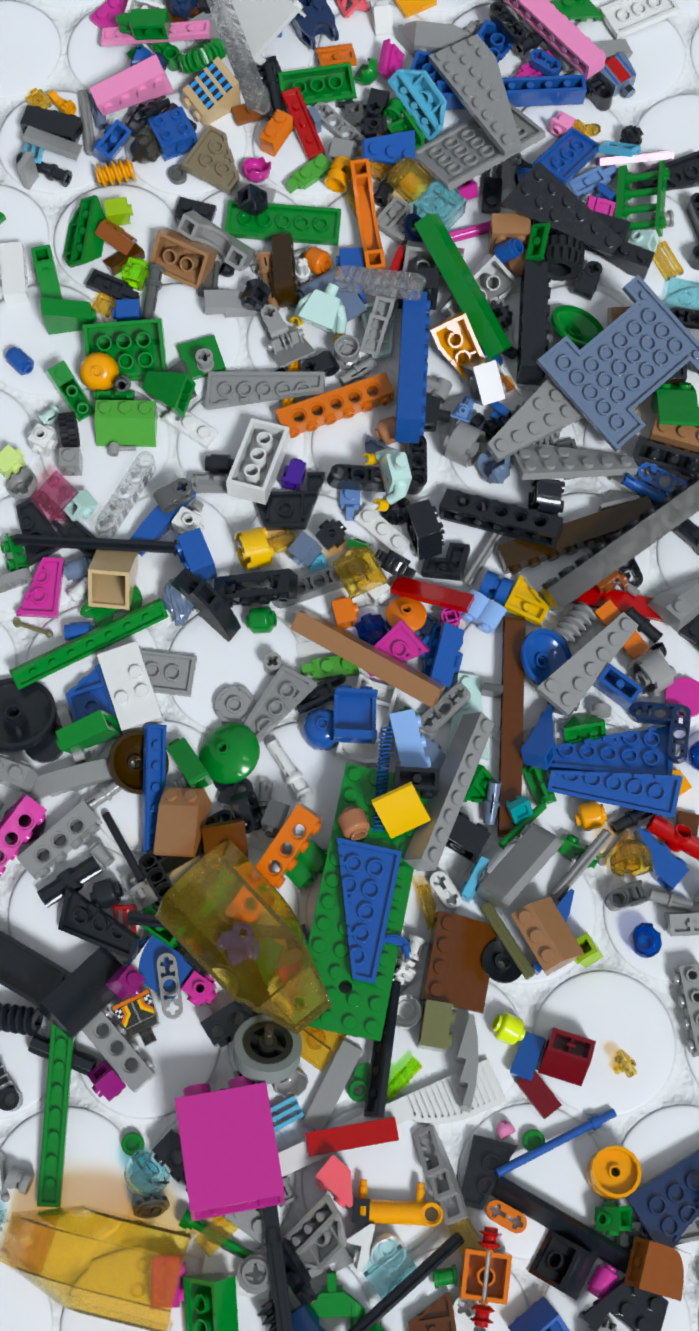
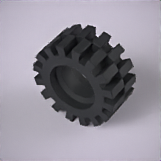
[58,411,80,447]

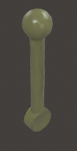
[13,618,53,638]

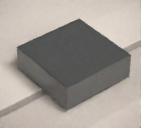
[481,682,504,699]

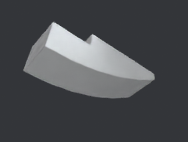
[204,290,261,318]

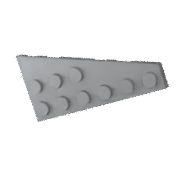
[511,443,639,480]

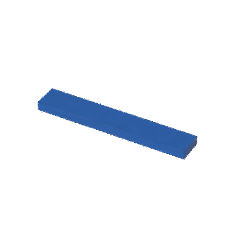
[142,723,167,852]

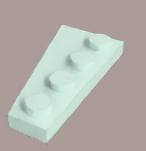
[447,673,489,761]

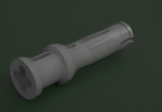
[141,264,165,320]

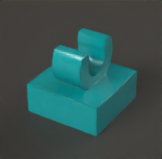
[506,795,533,825]

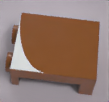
[624,1236,691,1301]

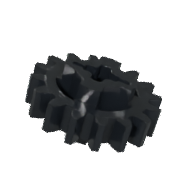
[374,549,417,579]

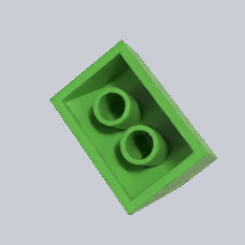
[95,400,158,447]

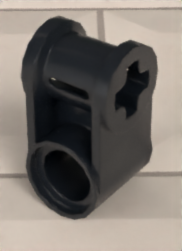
[585,74,614,111]
[366,88,390,118]
[573,261,602,301]
[302,350,340,378]
[230,790,263,834]

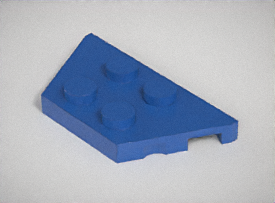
[66,664,119,739]

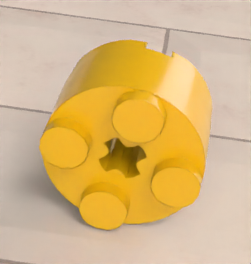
[234,527,274,572]

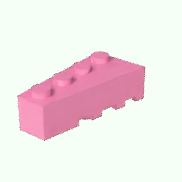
[89,54,174,116]

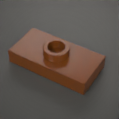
[231,98,268,126]

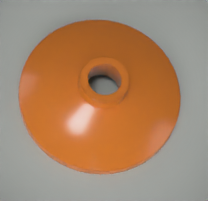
[386,597,427,632]

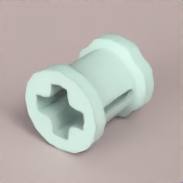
[37,404,60,426]

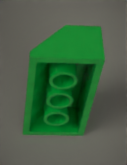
[183,1273,239,1331]

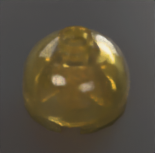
[610,837,654,877]

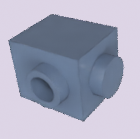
[287,531,323,568]

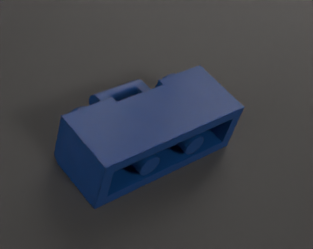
[421,622,465,689]

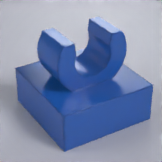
[595,183,616,202]
[489,401,512,420]

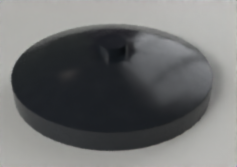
[0,678,57,752]

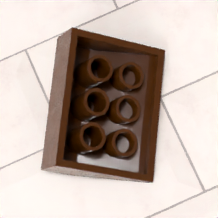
[419,911,497,1014]

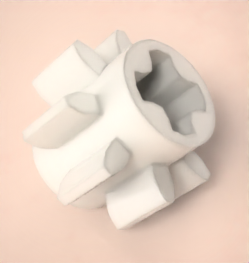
[393,955,416,985]

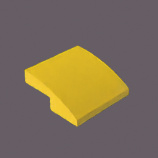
[371,782,431,839]

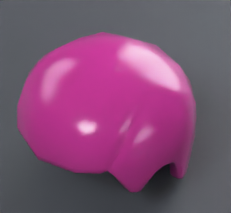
[242,157,271,183]

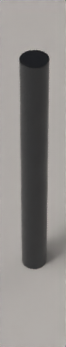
[102,812,146,883]

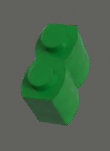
[285,840,327,890]

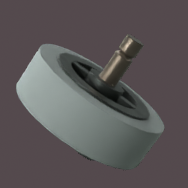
[233,1014,302,1084]

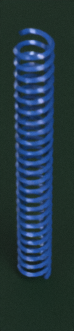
[372,727,393,831]

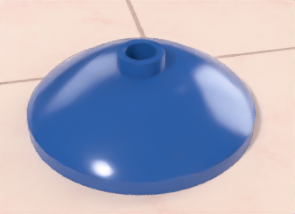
[521,629,572,686]

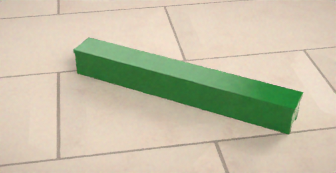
[414,213,512,359]

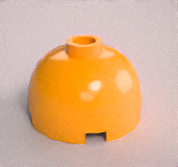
[79,352,119,391]

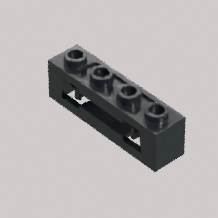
[214,568,298,608]

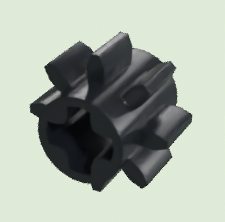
[619,125,644,145]
[481,417,505,441]

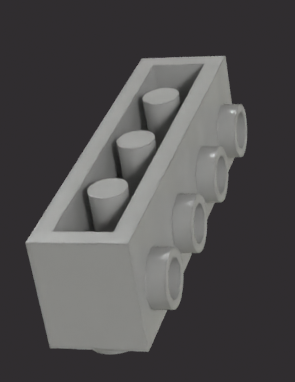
[0,754,38,794]
[673,963,699,1057]

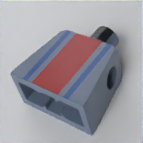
[592,51,636,98]

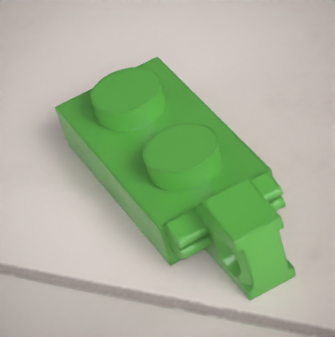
[285,153,332,194]
[301,656,359,680]

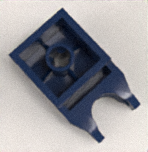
[290,0,339,50]

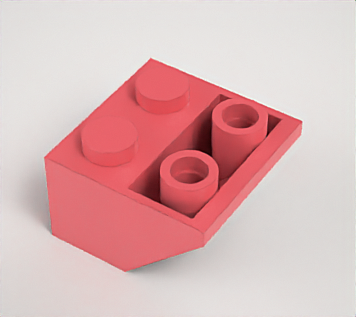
[315,1155,353,1208]

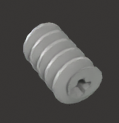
[552,601,597,645]

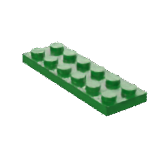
[225,200,341,246]

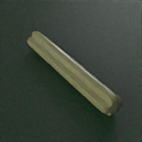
[480,901,535,980]

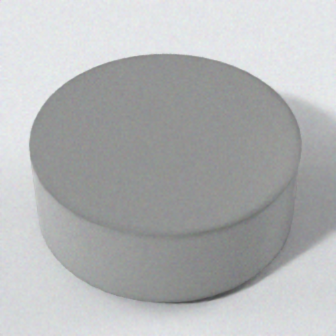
[590,703,612,718]

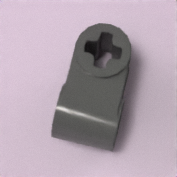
[153,478,194,514]
[605,880,649,911]

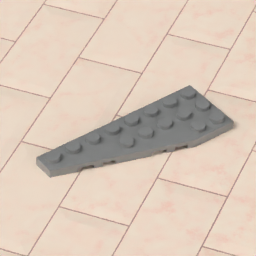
[429,34,521,157]

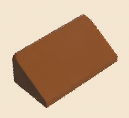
[95,218,137,255]

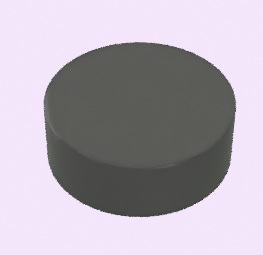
[168,165,187,185]

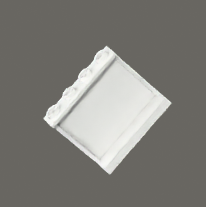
[217,0,307,66]

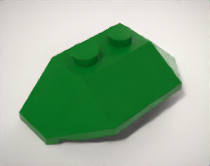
[63,195,105,268]

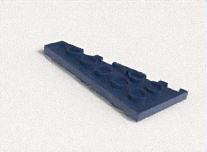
[625,1149,699,1248]

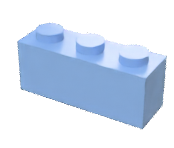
[389,709,431,768]

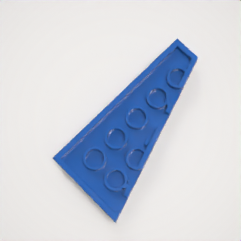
[548,725,673,775]
[337,837,402,984]

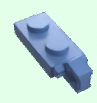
[566,165,618,199]
[340,476,360,521]

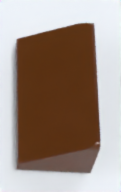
[103,243,146,276]

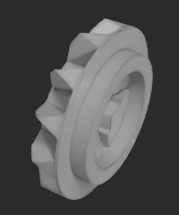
[237,1255,271,1295]

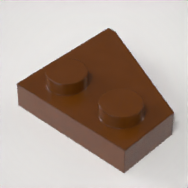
[408,1292,457,1331]

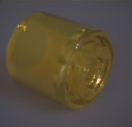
[387,156,432,203]

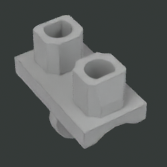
[120,872,158,912]

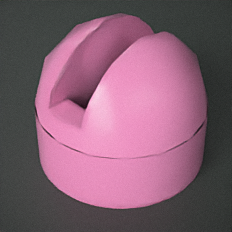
[496,1120,516,1140]

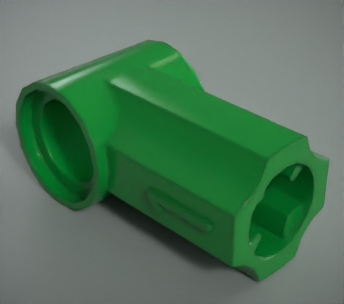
[150,42,180,71]

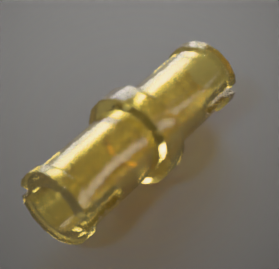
[417,883,437,929]

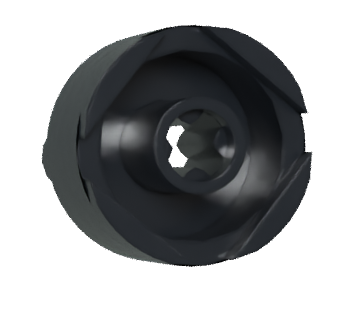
[528,479,565,516]

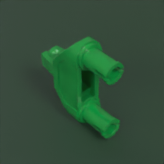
[308,1272,367,1328]

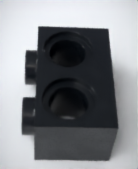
[200,1001,250,1048]

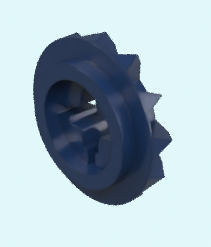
[401,213,423,242]

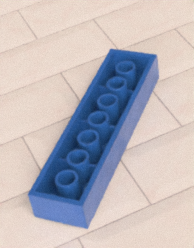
[395,290,431,444]

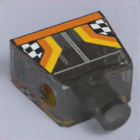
[110,988,161,1046]

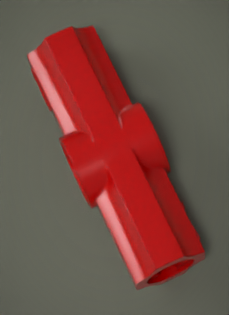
[646,814,699,861]

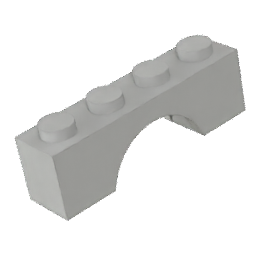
[176,210,256,272]

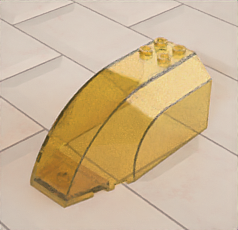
[155,839,332,1034]
[0,1205,196,1331]

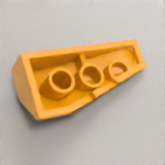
[430,312,484,381]

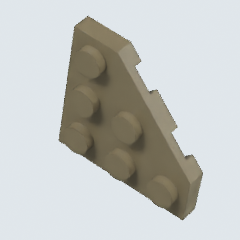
[181,125,239,195]

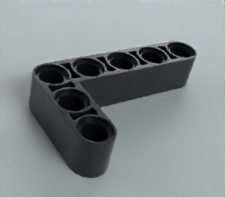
[327,436,427,495]
[138,809,235,910]

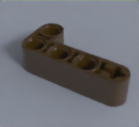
[272,232,299,308]

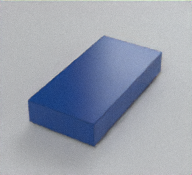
[510,1031,546,1082]

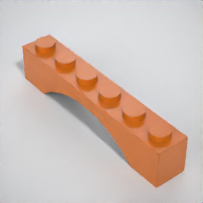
[350,158,386,278]

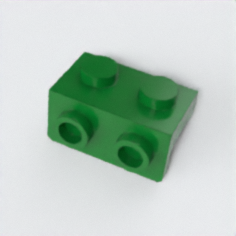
[387,110,425,150]

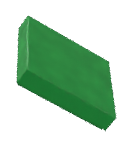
[177,334,226,380]

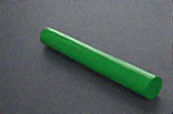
[498,802,547,849]

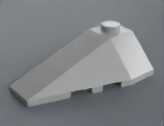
[648,577,699,632]

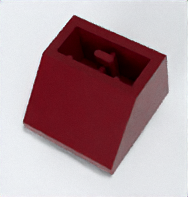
[538,1027,596,1087]

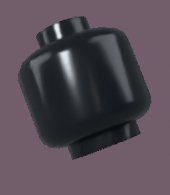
[89,878,124,909]

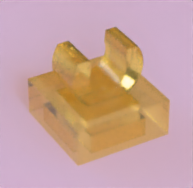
[25,88,52,109]

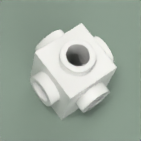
[27,423,58,458]
[171,506,205,535]

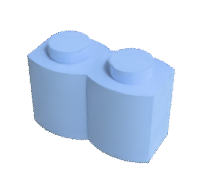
[461,589,507,634]

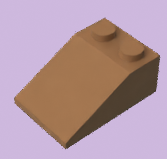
[153,787,212,857]

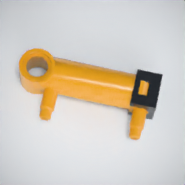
[352,1179,443,1227]

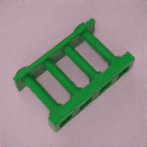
[614,160,670,237]

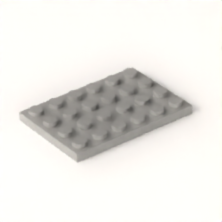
[415,102,546,191]

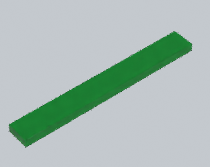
[9,598,169,690]
[37,1023,74,1208]

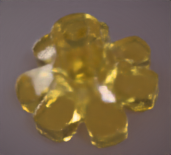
[613,1050,637,1078]

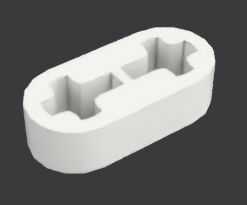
[429,871,462,910]
[453,1296,490,1331]

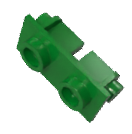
[93,389,135,408]
[0,533,29,572]
[522,766,557,806]
[558,833,601,869]

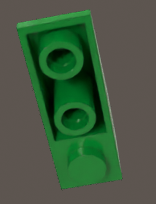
[31,244,63,299]
[45,360,95,422]

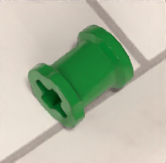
[433,1264,458,1289]

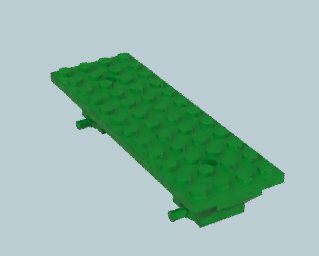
[292,763,427,1042]

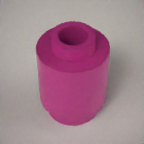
[587,1263,619,1298]

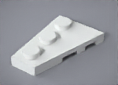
[202,1240,270,1300]

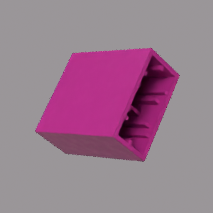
[175,1076,285,1221]

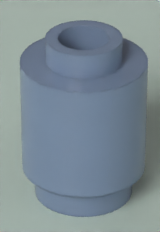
[63,555,92,581]

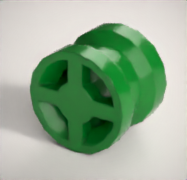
[383,98,406,122]

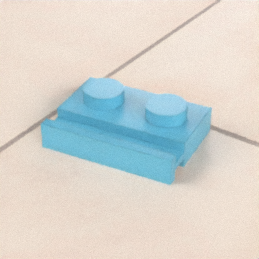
[460,856,489,904]

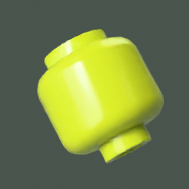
[491,1012,526,1045]

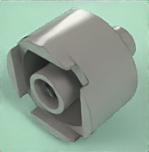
[443,420,486,468]
[627,649,677,698]

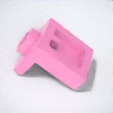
[548,110,576,137]

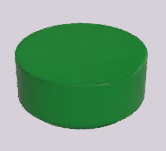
[522,1129,545,1151]
[121,1132,145,1156]

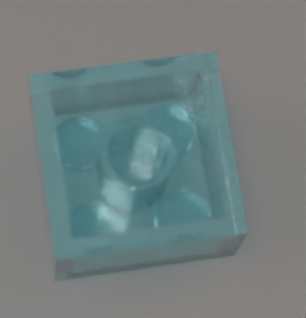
[413,180,467,230]

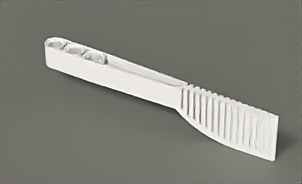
[278,1059,507,1177]

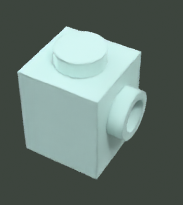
[627,230,659,252]
[61,490,98,521]

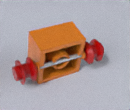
[458,1226,512,1328]

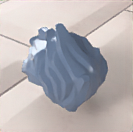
[476,451,511,484]
[161,577,195,626]

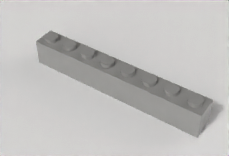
[403,712,494,871]

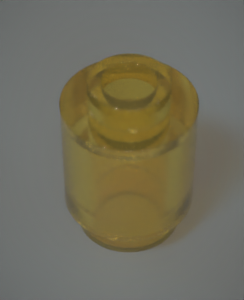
[266,529,296,554]

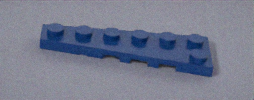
[547,769,683,818]

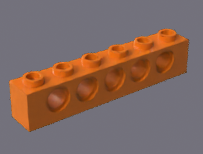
[275,372,395,438]
[225,803,323,924]

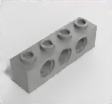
[16,800,102,880]
[82,1007,156,1093]

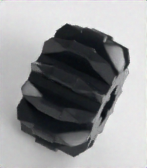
[489,300,513,332]

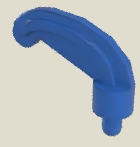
[383,935,411,959]

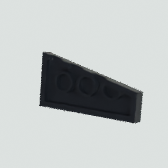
[634,151,699,191]
[58,887,141,960]

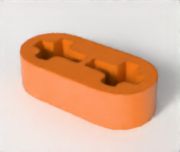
[485,1200,527,1233]

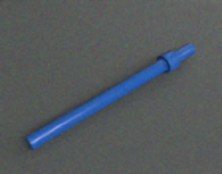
[495,1108,617,1177]

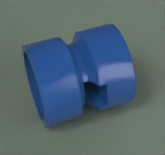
[478,570,514,605]

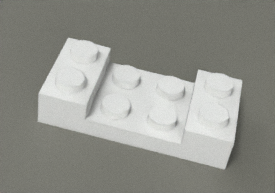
[336,674,399,768]

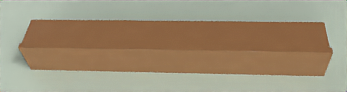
[290,610,446,708]

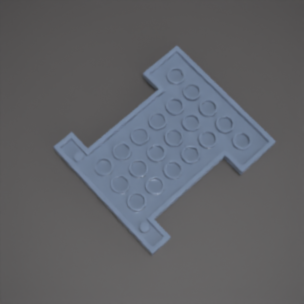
[536,275,699,452]

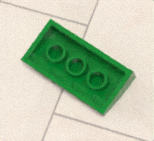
[278,62,357,109]

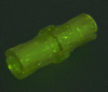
[387,1057,423,1100]

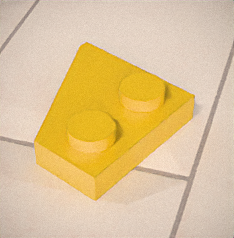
[504,575,550,627]

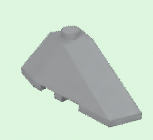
[439,254,519,319]

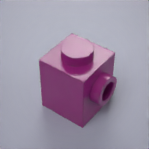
[105,964,146,1000]
[87,1059,127,1102]

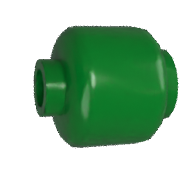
[245,606,277,634]

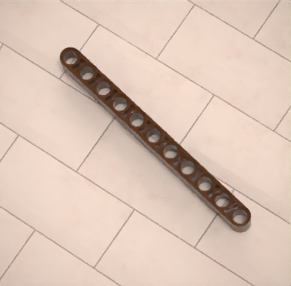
[497,616,526,838]

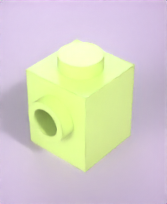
[0,444,26,481]

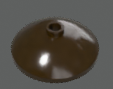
[108,731,169,795]

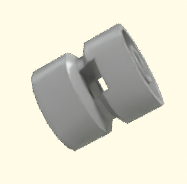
[334,335,360,370]

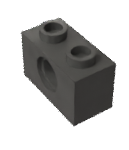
[261,799,291,839]

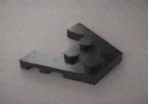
[256,472,325,531]
[578,1277,669,1331]

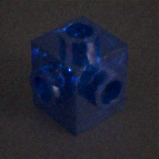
[354,613,389,646]

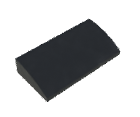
[39,947,123,1039]

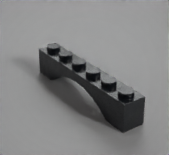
[548,229,655,280]

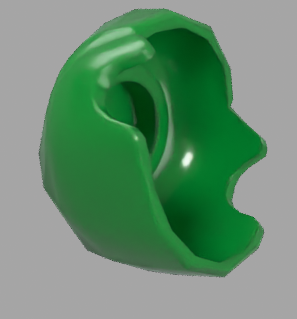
[354,57,379,86]

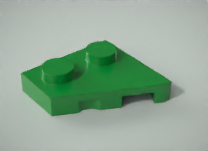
[463,764,495,803]

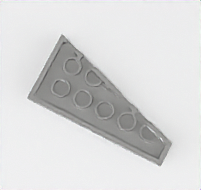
[486,378,584,463]

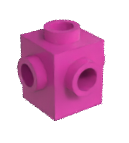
[181,971,218,1007]

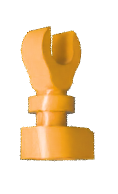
[46,89,76,115]

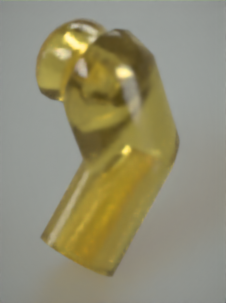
[573,119,601,137]

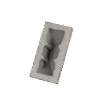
[597,490,640,512]

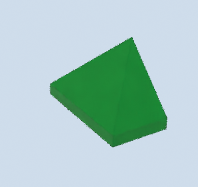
[563,713,606,744]

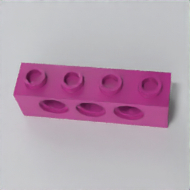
[0,793,47,876]

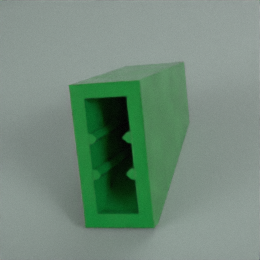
[40,297,97,335]
[141,371,196,418]
[55,710,123,754]
[166,737,212,789]

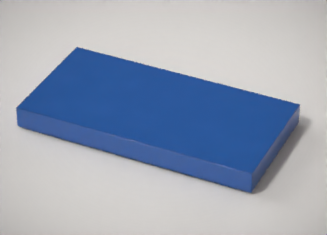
[532,127,600,185]

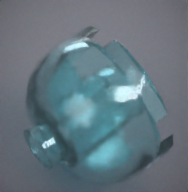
[124,1150,170,1197]

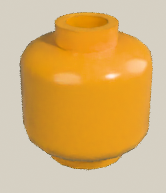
[574,801,607,831]

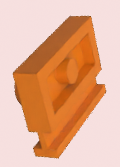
[316,43,357,67]

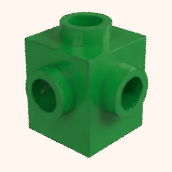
[594,1201,632,1236]

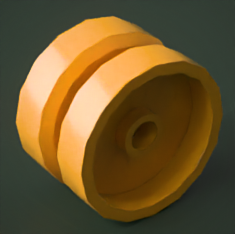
[586,1145,642,1201]

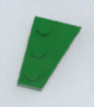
[550,0,603,22]

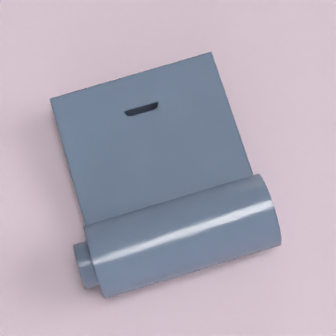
[297,266,367,333]

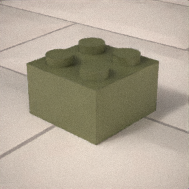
[417,999,456,1052]

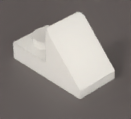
[370,0,394,36]
[346,1223,375,1273]

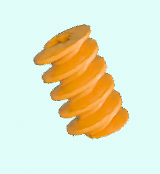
[95,158,136,189]

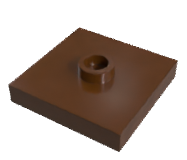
[201,818,249,868]

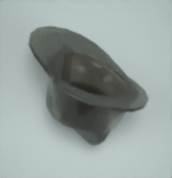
[130,127,161,164]

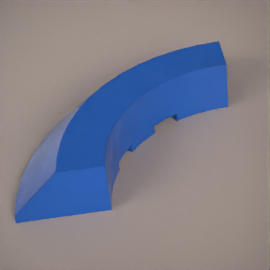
[410,20,513,85]

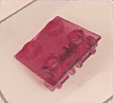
[29,470,79,523]

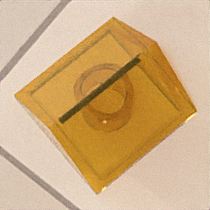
[333,547,388,599]
[296,1025,347,1072]

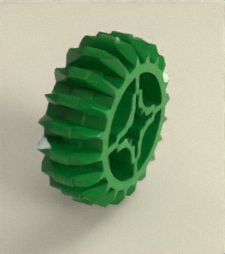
[177,38,227,74]

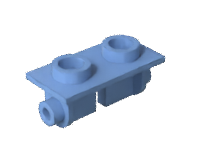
[451,395,476,423]

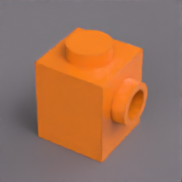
[331,596,359,629]

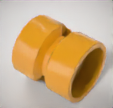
[324,156,352,193]

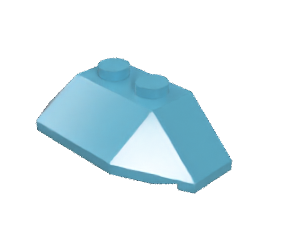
[387,69,447,142]

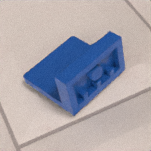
[148,106,197,162]

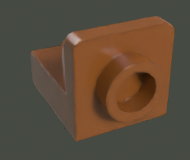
[595,570,628,594]

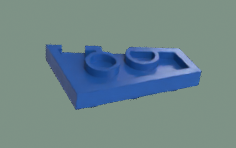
[361,130,415,169]

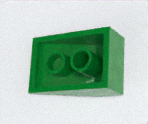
[651,381,699,426]

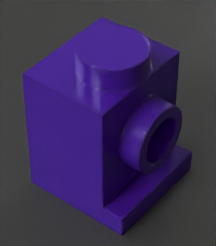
[281,458,306,491]

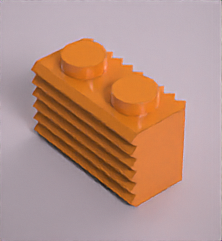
[259,109,293,157]

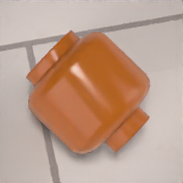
[303,247,332,275]

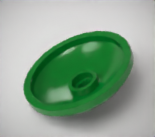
[551,305,604,348]
[199,722,260,784]

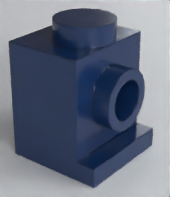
[169,0,197,20]

